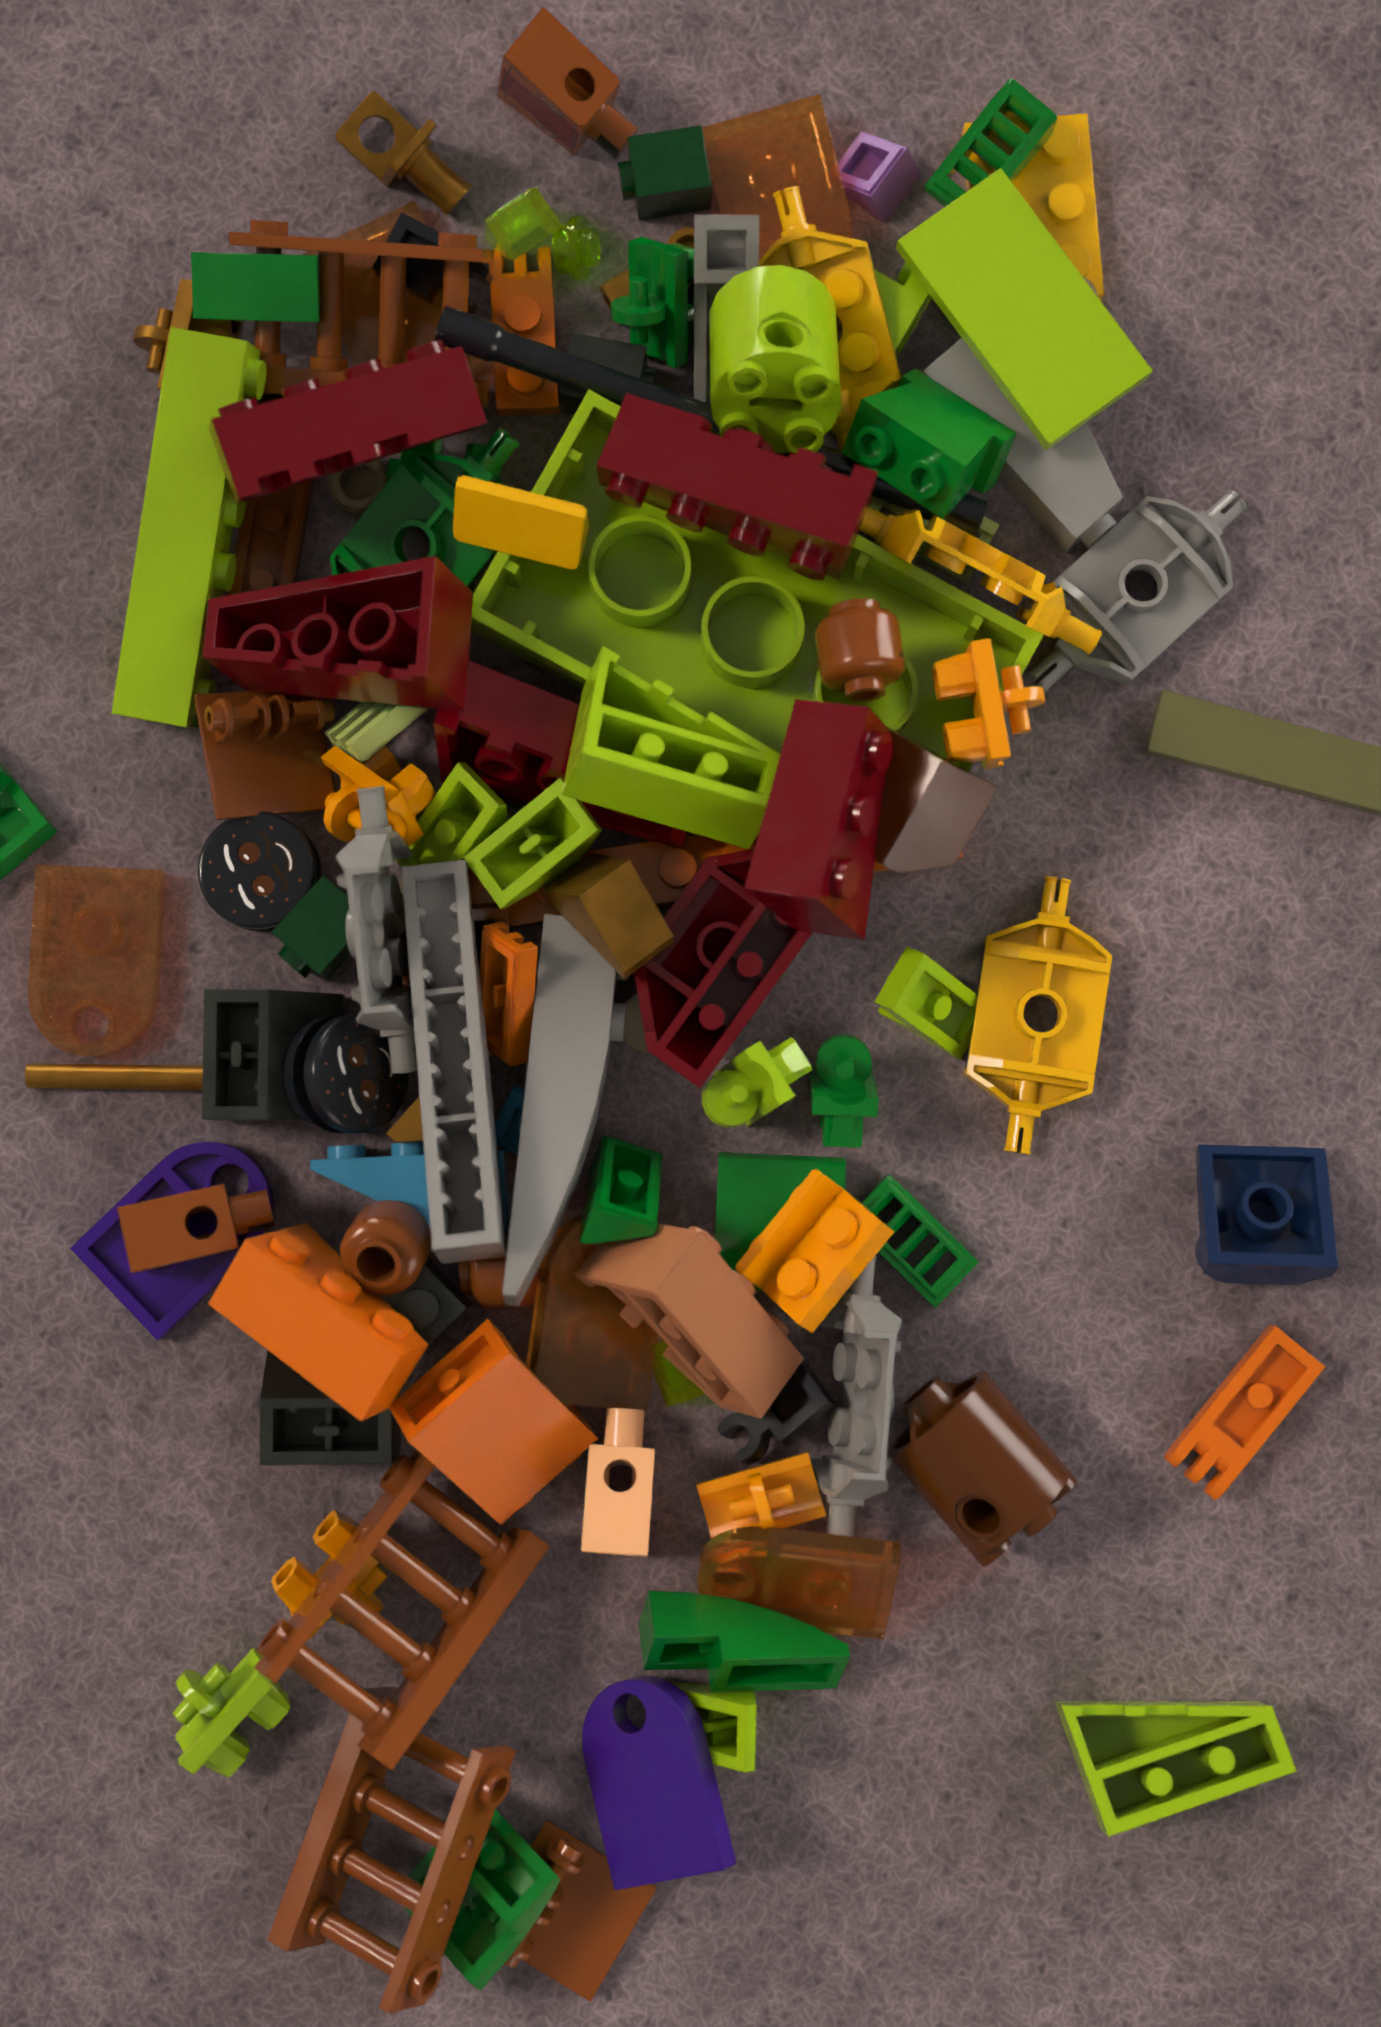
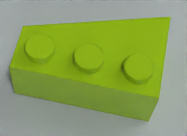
[561,646,780,849]
[1054,1701,1297,1837]

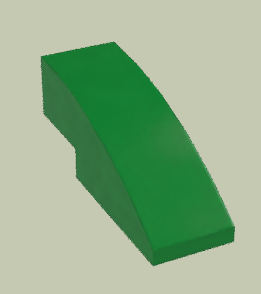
[638,1591,850,1692]

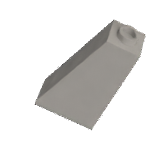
[923,338,1123,554]

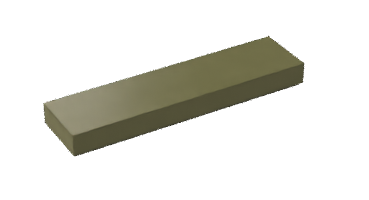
[1144,690,1381,816]

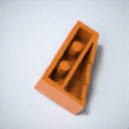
[208,1223,429,1421]

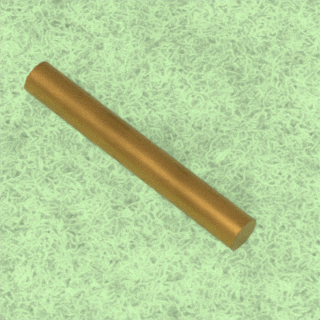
[25,1063,203,1091]

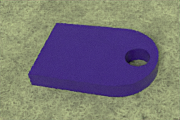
[70,1142,274,1340]
[582,1675,737,1891]

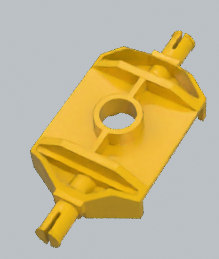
[759,186,901,451]
[860,507,1102,655]
[963,876,1113,1155]

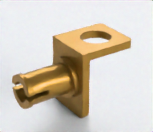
[335,91,472,216]

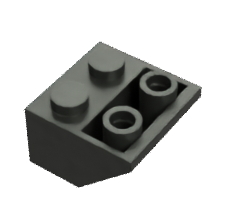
[202,989,345,1121]
[260,1351,401,1465]

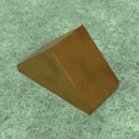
[542,853,674,979]

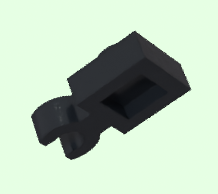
[372,212,493,314]
[717,1359,837,1465]

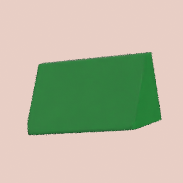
[579,1135,663,1244]

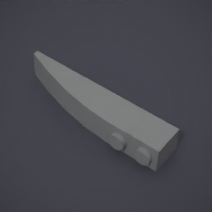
[401,860,507,1264]
[502,914,630,1306]

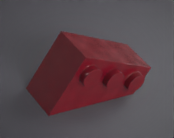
[744,699,893,940]

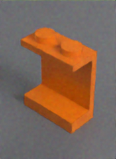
[390,1319,598,1525]

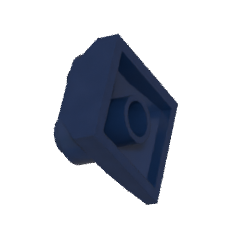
[1195,1144,1338,1285]

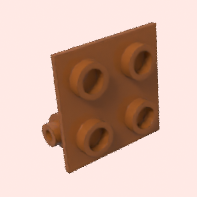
[194,691,335,820]
[504,1819,657,2002]

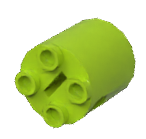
[709,265,841,454]

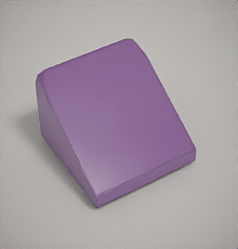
[826,131,921,223]

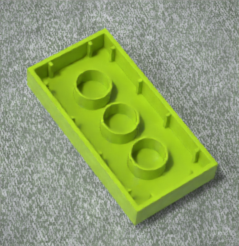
[471,390,1044,771]

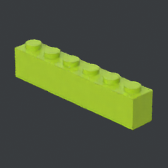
[111,327,267,728]

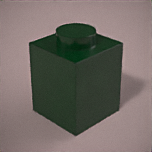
[618,125,712,221]
[272,875,351,980]

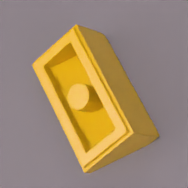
[453,475,590,570]

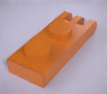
[489,246,560,417]
[1164,1324,1325,1500]

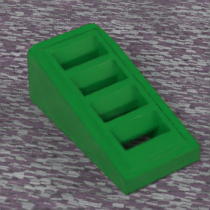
[924,78,1057,207]
[860,1174,979,1308]

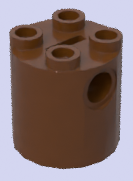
[887,1370,1077,1567]

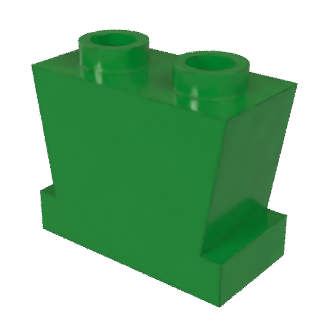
[842,368,1017,519]

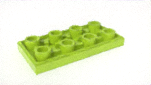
[896,168,1153,451]

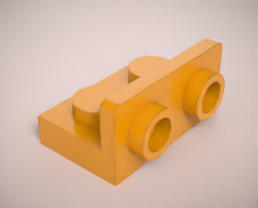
[735,1169,894,1333]

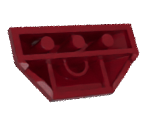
[634,849,813,1089]

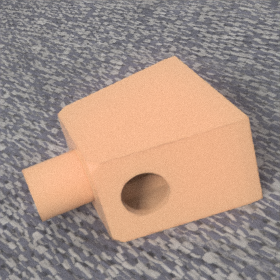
[581,1408,655,1557]

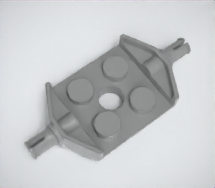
[1027,490,1247,693]
[335,786,418,1074]
[809,1256,902,1545]

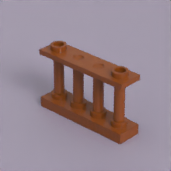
[229,220,494,407]
[254,1450,550,1770]
[267,1687,516,2014]

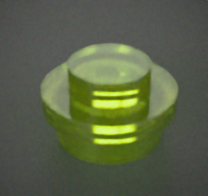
[552,215,601,281]

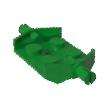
[330,427,520,587]

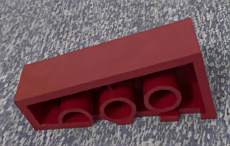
[209,340,487,505]
[596,393,878,581]
[202,556,473,711]
[433,661,688,849]

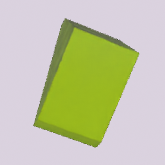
[463,778,602,909]
[671,1682,756,1773]

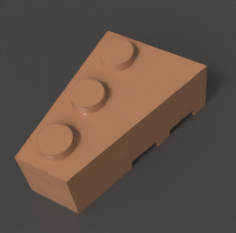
[575,1223,804,1419]

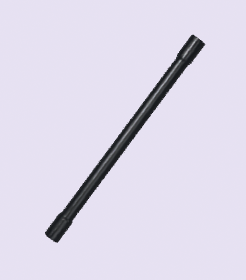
[434,305,988,537]

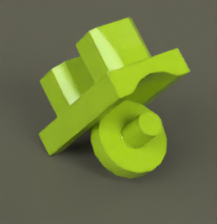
[702,1037,812,1128]
[172,1647,291,1778]

